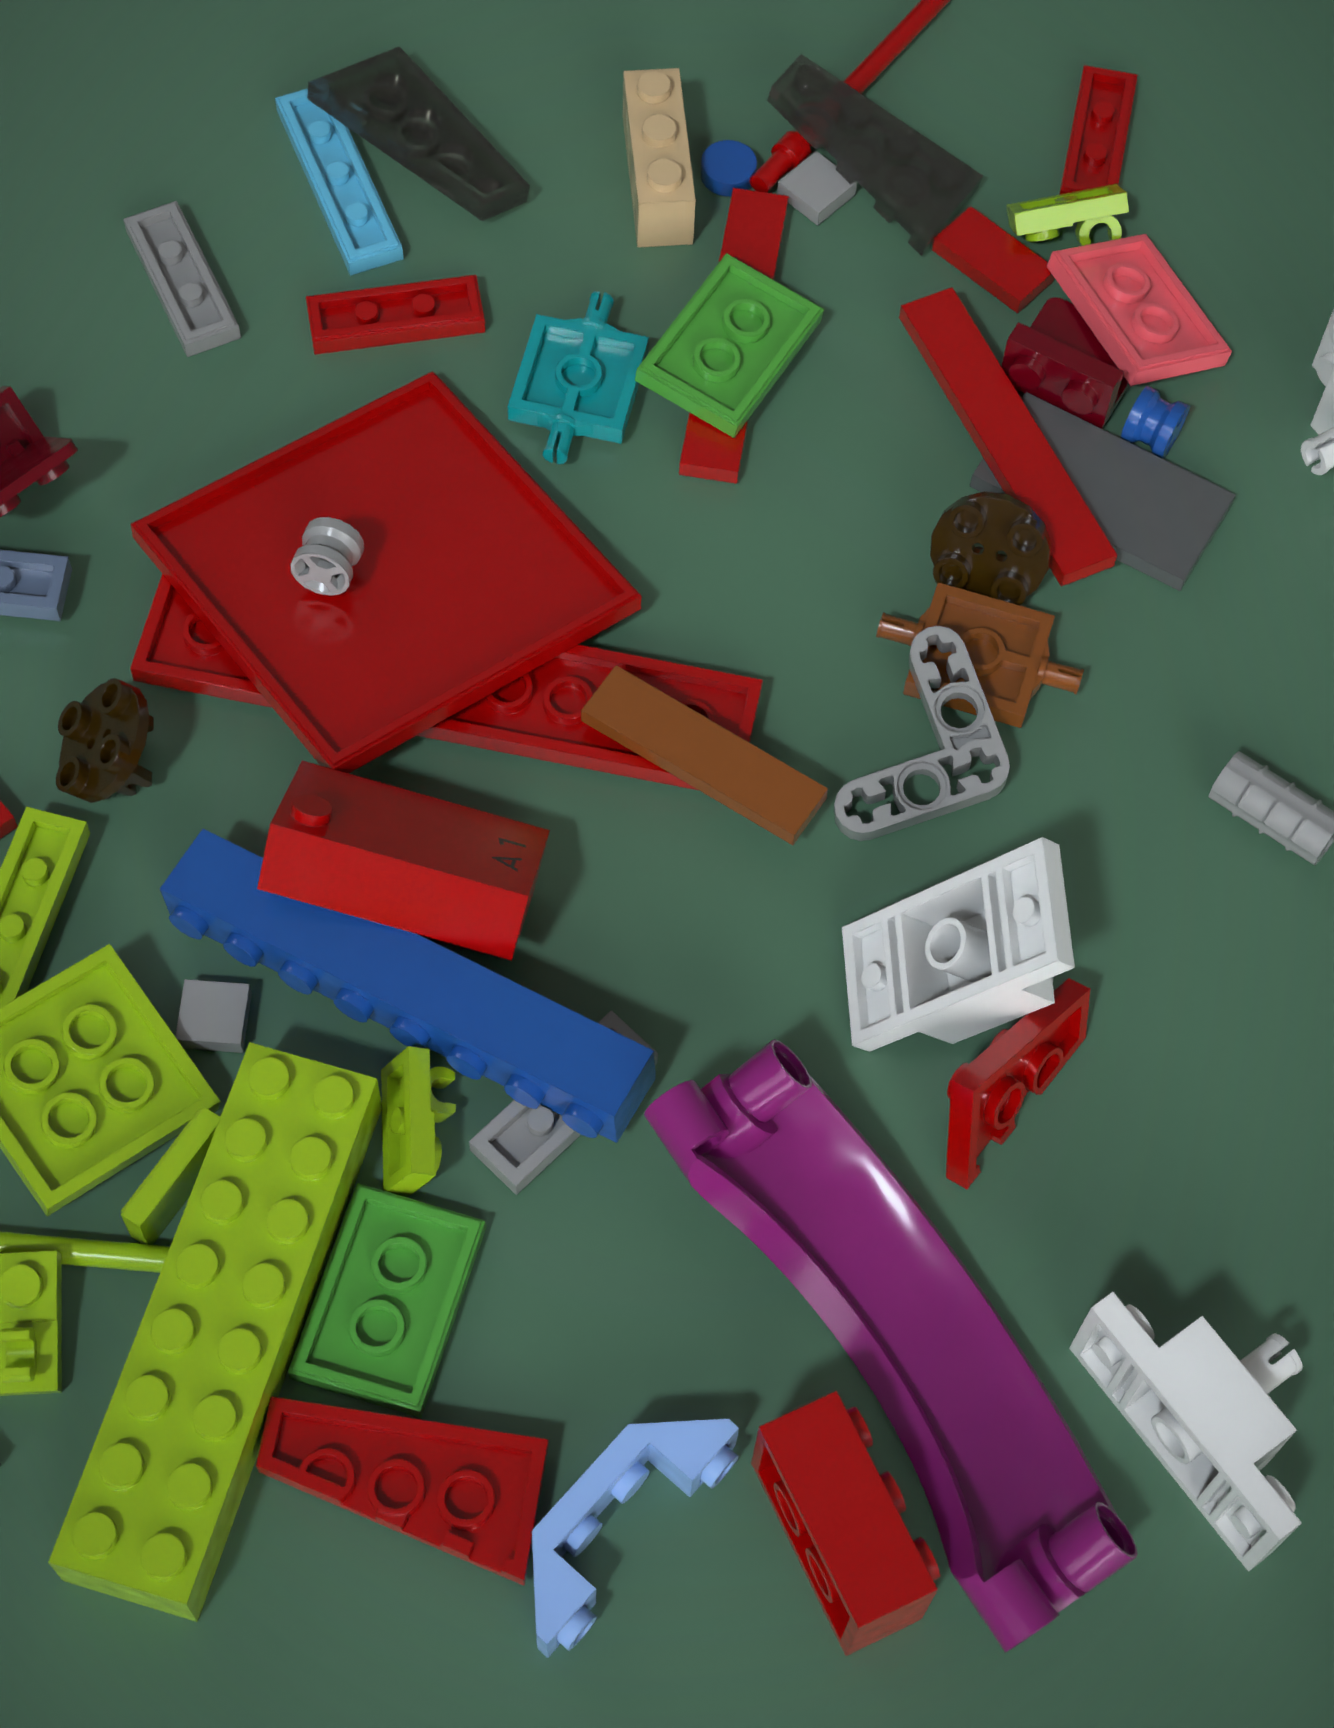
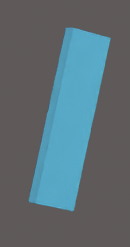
[275,83,403,276]

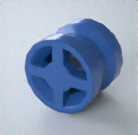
[1121,386,1190,459]

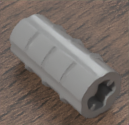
[1208,751,1334,866]

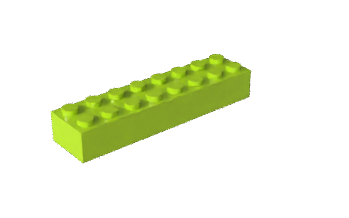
[48,1042,382,1622]

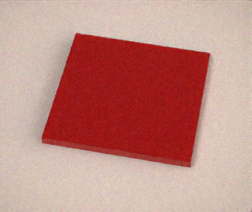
[130,371,642,773]

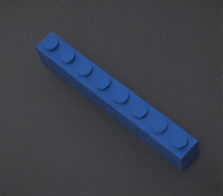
[160,829,656,1143]

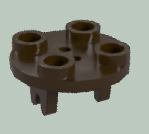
[930,491,1052,605]
[56,678,154,803]

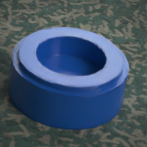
[701,140,757,197]

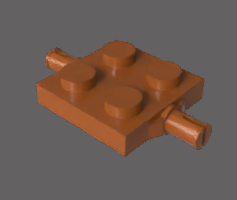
[876,582,1084,728]

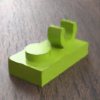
[1006,184,1129,246]
[381,1046,456,1197]
[0,1250,62,1396]

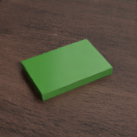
[635,253,824,438]
[288,1183,486,1418]

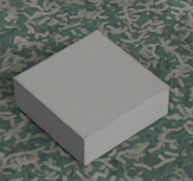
[777,151,857,226]
[175,979,252,1053]

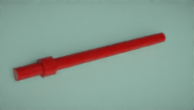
[750,0,950,193]

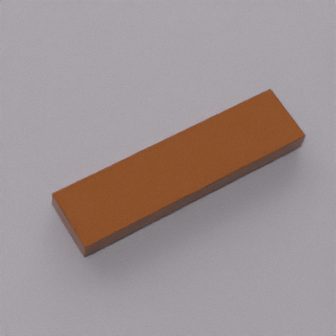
[581,665,828,845]

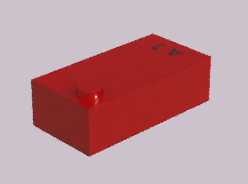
[257,760,550,961]

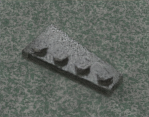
[307,46,530,221]
[767,54,983,256]

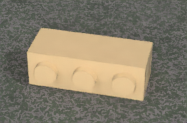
[623,68,696,248]

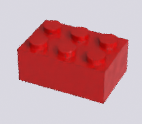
[751,1391,940,1656]

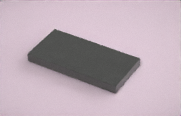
[970,392,1236,591]

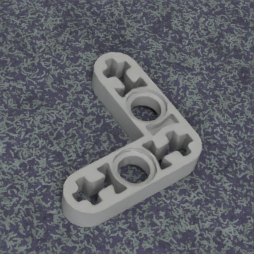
[834,626,1010,841]

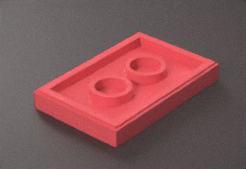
[1047,234,1232,386]

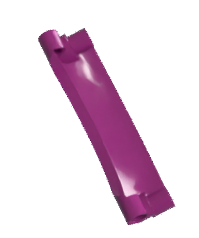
[644,1039,1138,1653]

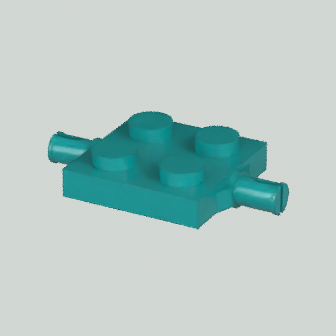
[507,291,649,465]

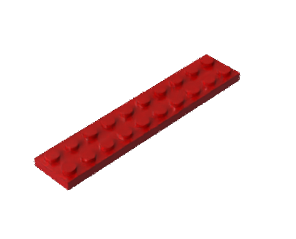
[130,574,763,791]

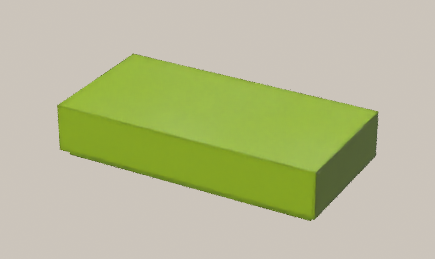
[121,1106,220,1245]

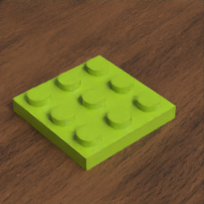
[0,944,221,1217]

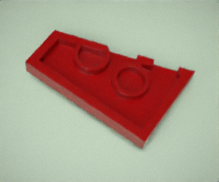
[946,978,1091,1189]

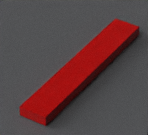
[679,188,789,484]
[899,287,1117,587]

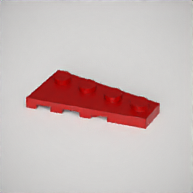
[256,1397,549,1586]

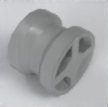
[290,517,364,596]

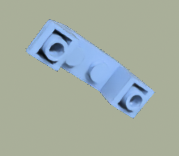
[532,1419,739,1658]

